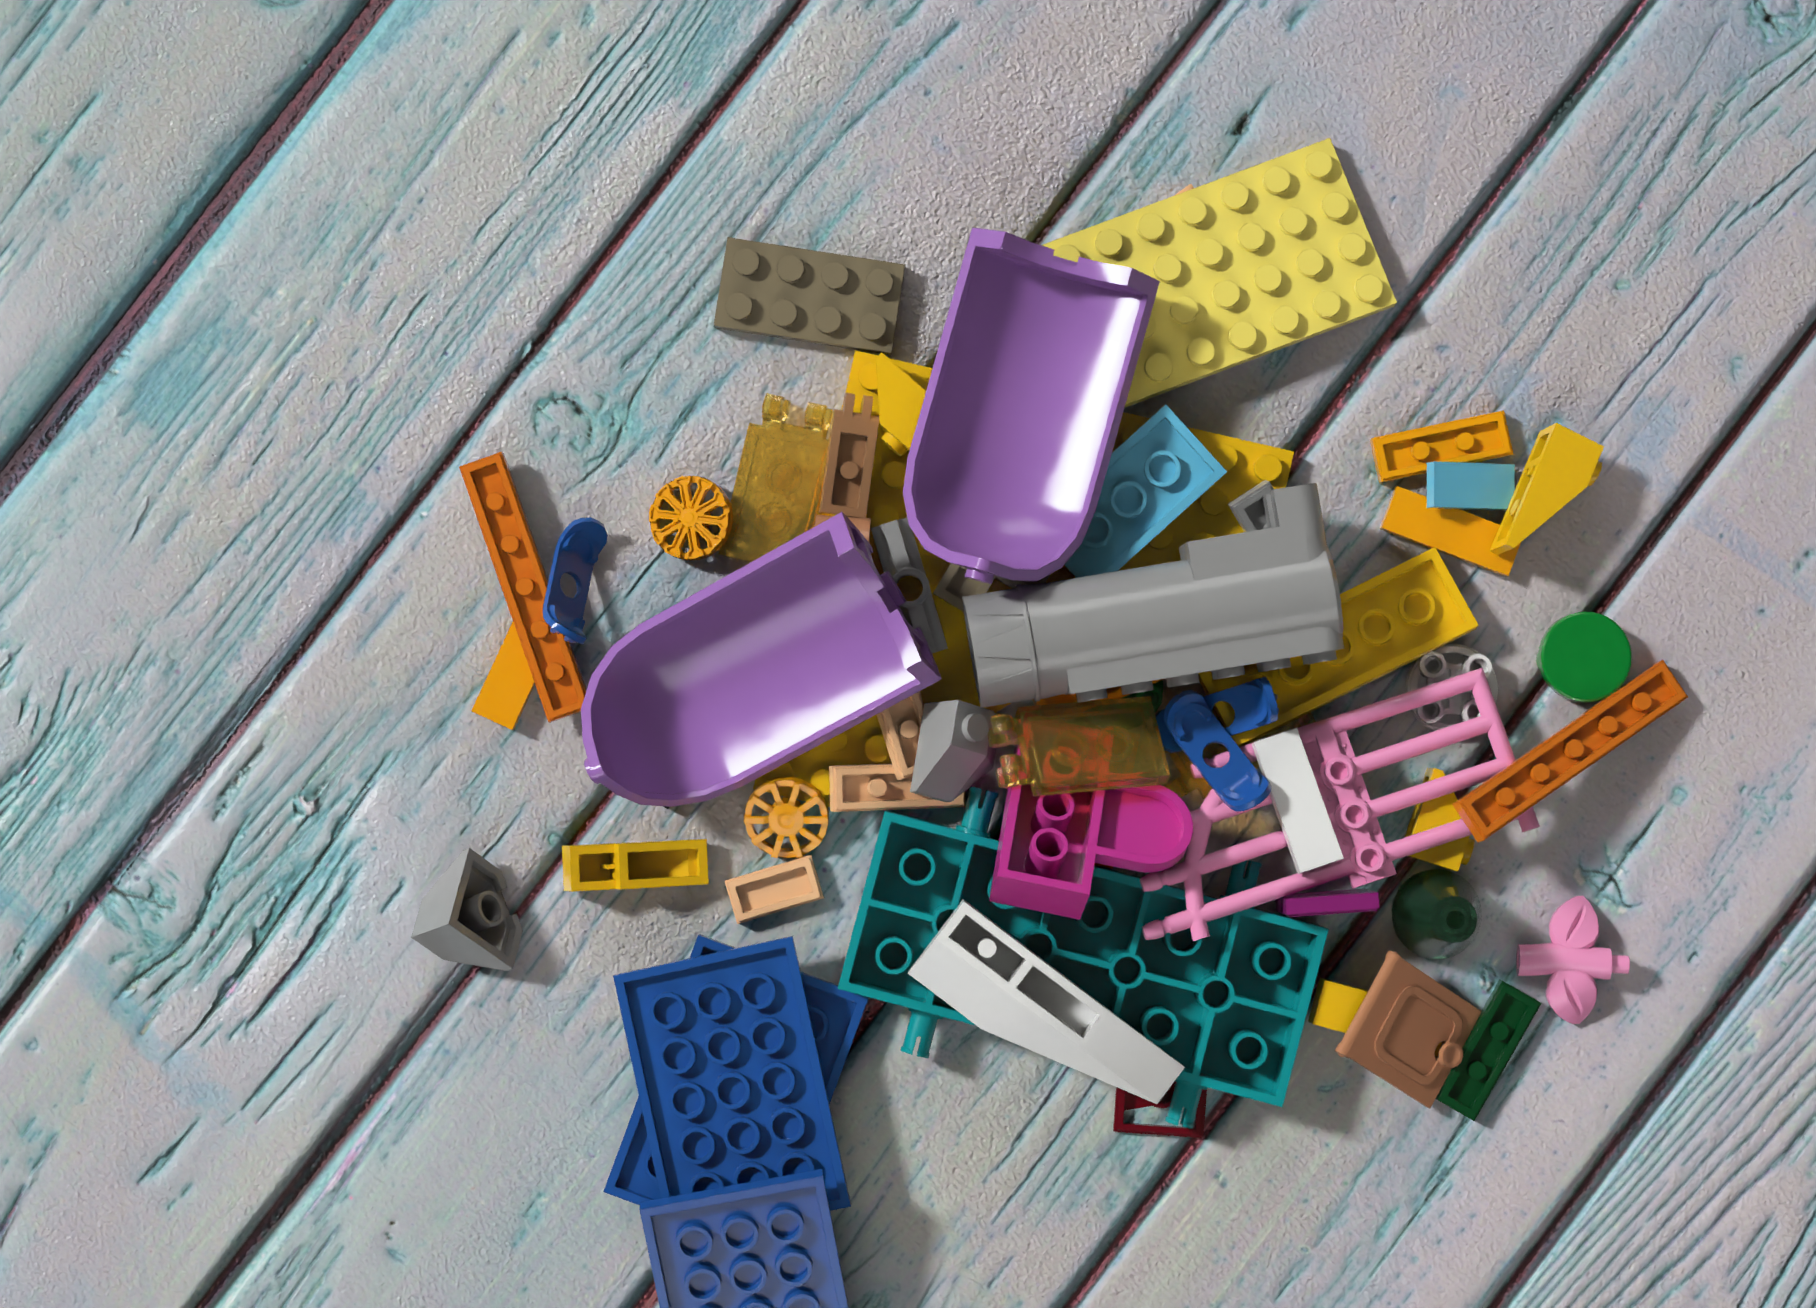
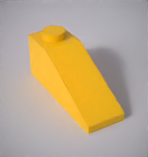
[1490,423,1604,555]

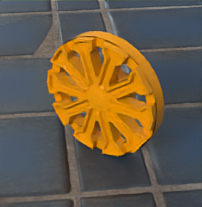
[649,476,733,561]

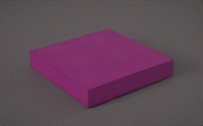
[1275,888,1379,917]

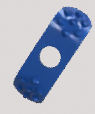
[543,517,608,644]
[1151,677,1279,753]
[1163,690,1272,812]

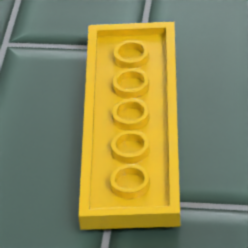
[1198,547,1479,747]

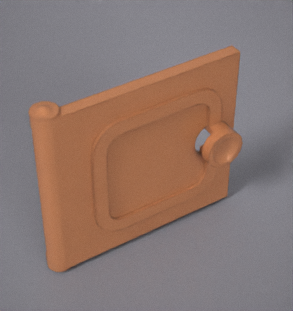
[1335,950,1482,1109]

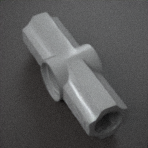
[871,518,948,653]

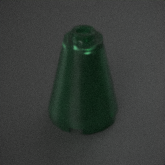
[1391,869,1482,960]

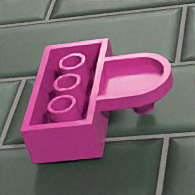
[989,716,1193,920]

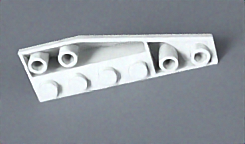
[908,899,1185,1104]

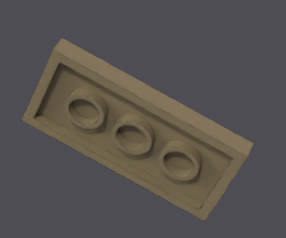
[714,237,905,355]

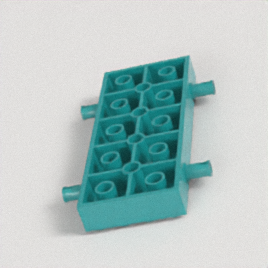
[838,786,1329,1129]

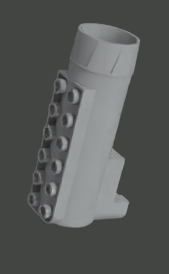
[962,483,1345,708]

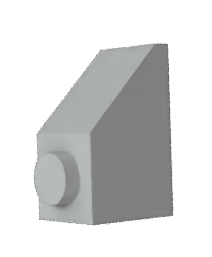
[910,700,1000,802]
[411,848,523,971]

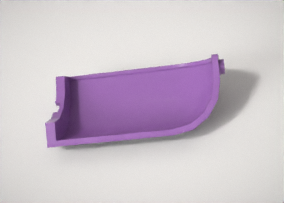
[903,227,1160,584]
[581,512,942,807]

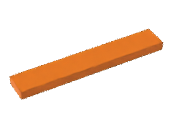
[459,452,587,723]
[1452,660,1688,843]

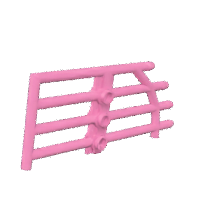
[1140,668,1540,942]

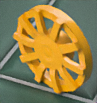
[744,776,829,858]

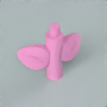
[1516,896,1630,1024]

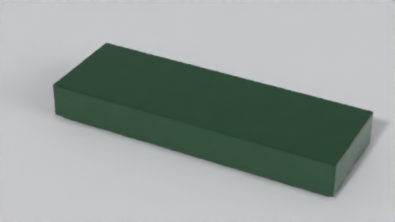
[1436,979,1542,1121]

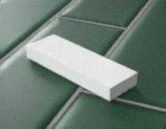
[1252,728,1344,874]

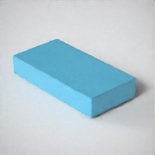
[1427,461,1515,510]

